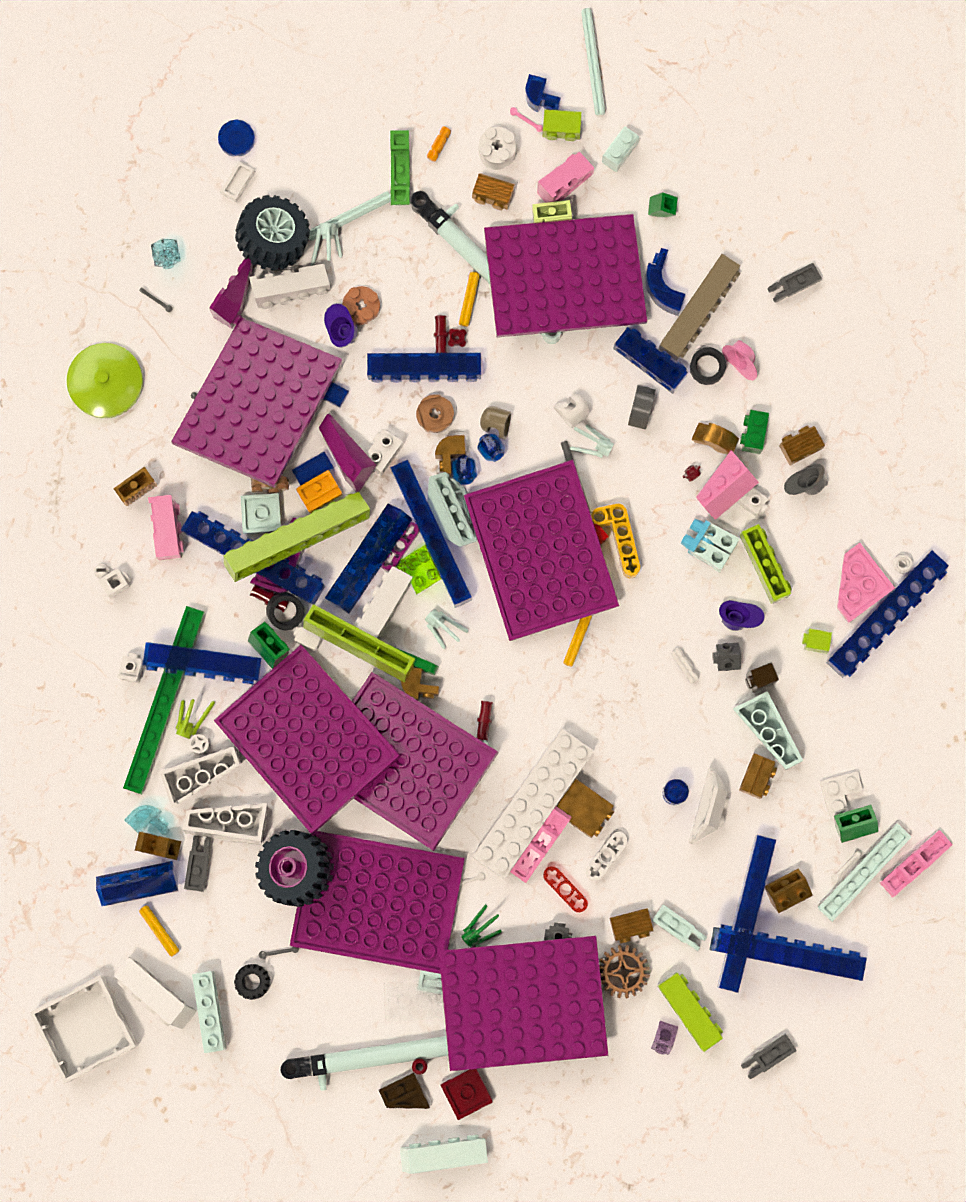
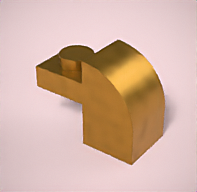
[691,423,739,454]
[435,435,466,477]
[401,668,439,701]
[134,831,182,860]

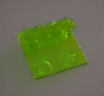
[397,544,442,595]

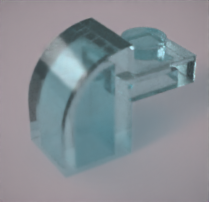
[124,805,170,836]

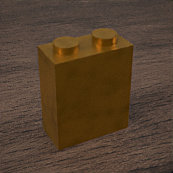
[556,779,615,838]

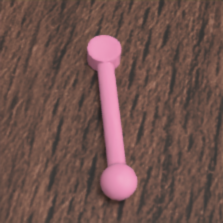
[510,107,543,132]

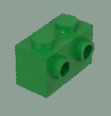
[740,410,769,454]
[248,621,290,669]
[834,804,879,843]

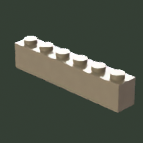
[658,254,741,361]

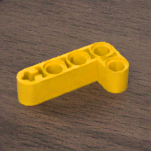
[591,504,640,579]

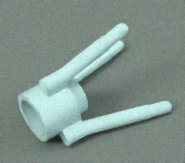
[311,223,342,266]
[570,424,614,458]
[425,609,469,649]

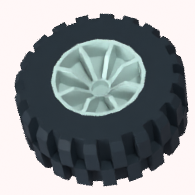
[235,195,310,271]

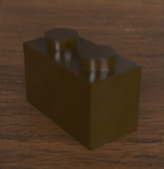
[745,662,779,693]

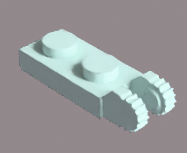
[652,905,707,951]

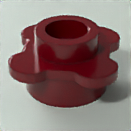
[448,329,467,347]
[682,465,702,482]

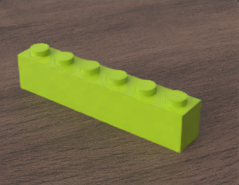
[303,604,415,683]

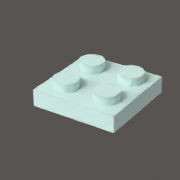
[241,493,281,535]

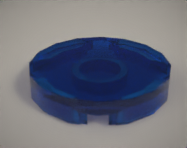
[218,119,255,157]

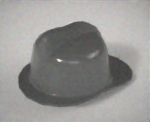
[784,464,828,495]

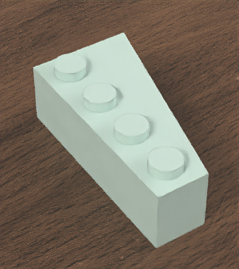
[733,691,803,770]
[400,1134,488,1174]

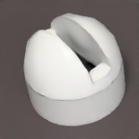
[94,563,110,579]

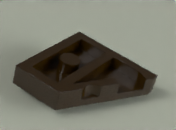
[378,1073,430,1109]

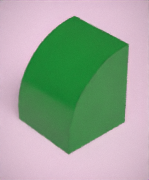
[648,192,678,217]

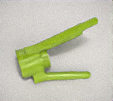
[175,699,215,739]

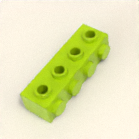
[739,524,792,604]
[657,972,723,1052]

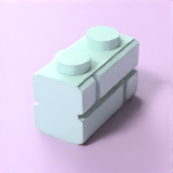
[602,126,639,172]

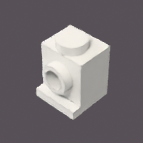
[737,488,768,516]
[98,568,131,599]
[293,626,323,652]
[117,653,144,684]

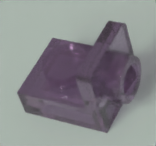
[651,1021,678,1055]

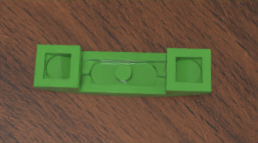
[390,130,410,205]

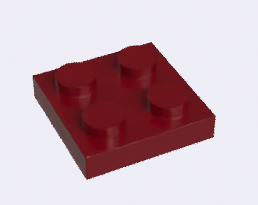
[440,1069,493,1120]

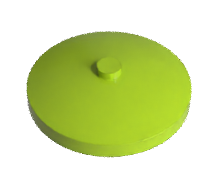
[66,343,143,418]

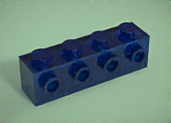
[613,327,688,394]
[96,861,178,907]

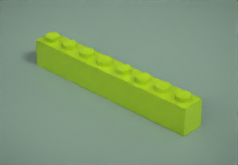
[223,492,370,582]

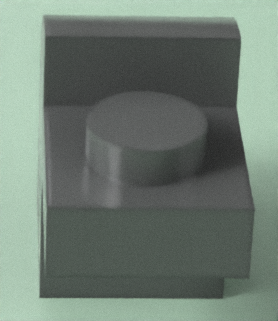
[628,385,656,430]

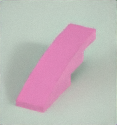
[510,806,572,883]
[880,830,953,898]

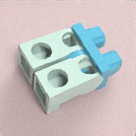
[680,519,740,573]

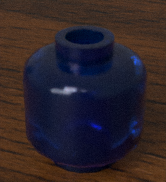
[477,434,505,462]
[452,455,478,485]

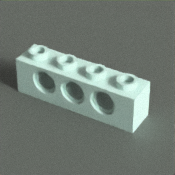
[192,971,226,1053]

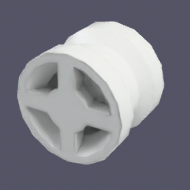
[189,734,210,755]

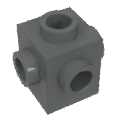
[712,642,741,671]
[544,922,573,941]

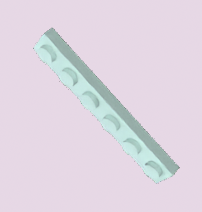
[817,823,911,922]

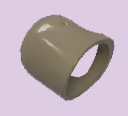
[480,406,511,440]

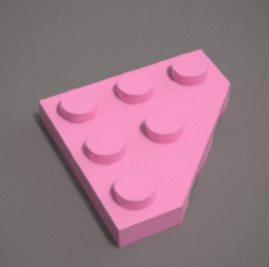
[837,543,895,623]

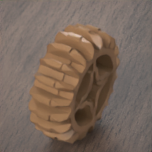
[599,945,650,998]

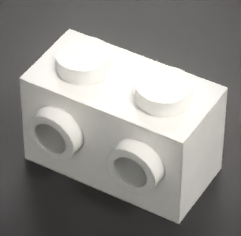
[364,429,403,476]

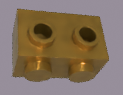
[764,868,813,914]

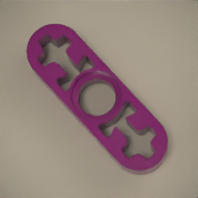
[380,522,419,571]

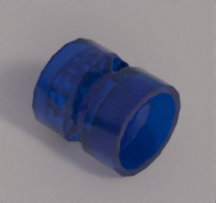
[662,779,689,806]

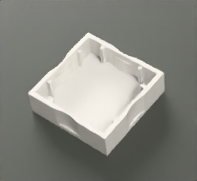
[29,975,139,1084]

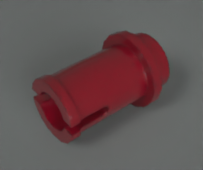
[412,1059,428,1075]

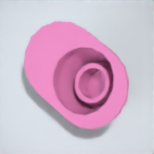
[722,340,757,381]

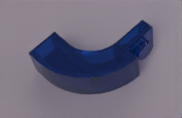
[645,248,685,316]

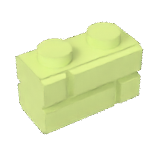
[532,200,572,223]

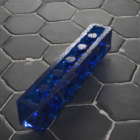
[325,503,412,614]

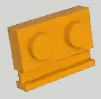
[296,470,343,513]

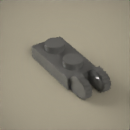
[767,263,822,303]
[184,835,211,892]
[741,1034,797,1079]

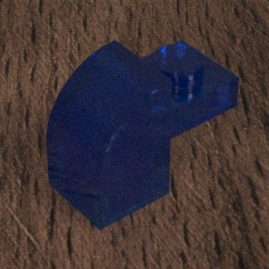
[525,74,561,113]

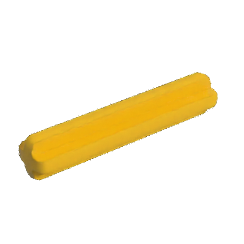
[459,272,480,327]
[563,615,592,667]
[139,905,179,957]

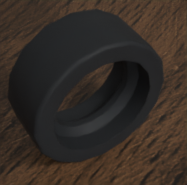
[690,347,727,385]
[266,592,304,631]

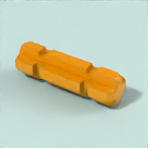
[427,126,451,162]

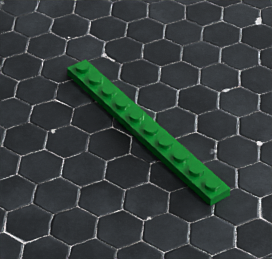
[123,606,205,795]

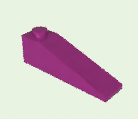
[209,258,254,329]
[319,414,377,492]

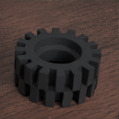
[234,964,270,1000]

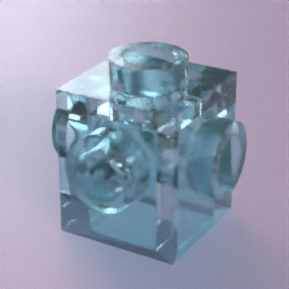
[151,238,181,269]

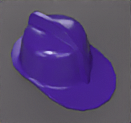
[324,303,358,348]
[719,600,765,631]

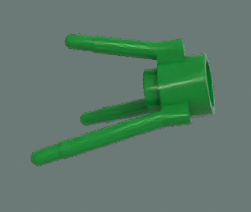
[461,905,502,948]

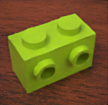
[542,109,582,141]

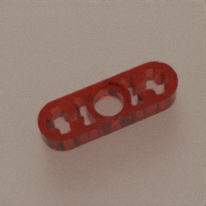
[543,866,588,913]

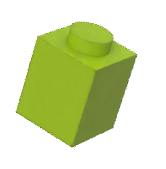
[802,628,832,654]

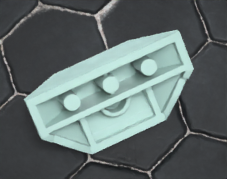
[427,472,477,547]

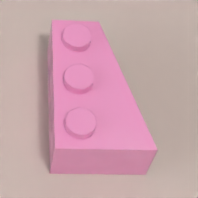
[537,152,594,203]
[696,450,759,520]
[148,495,184,560]

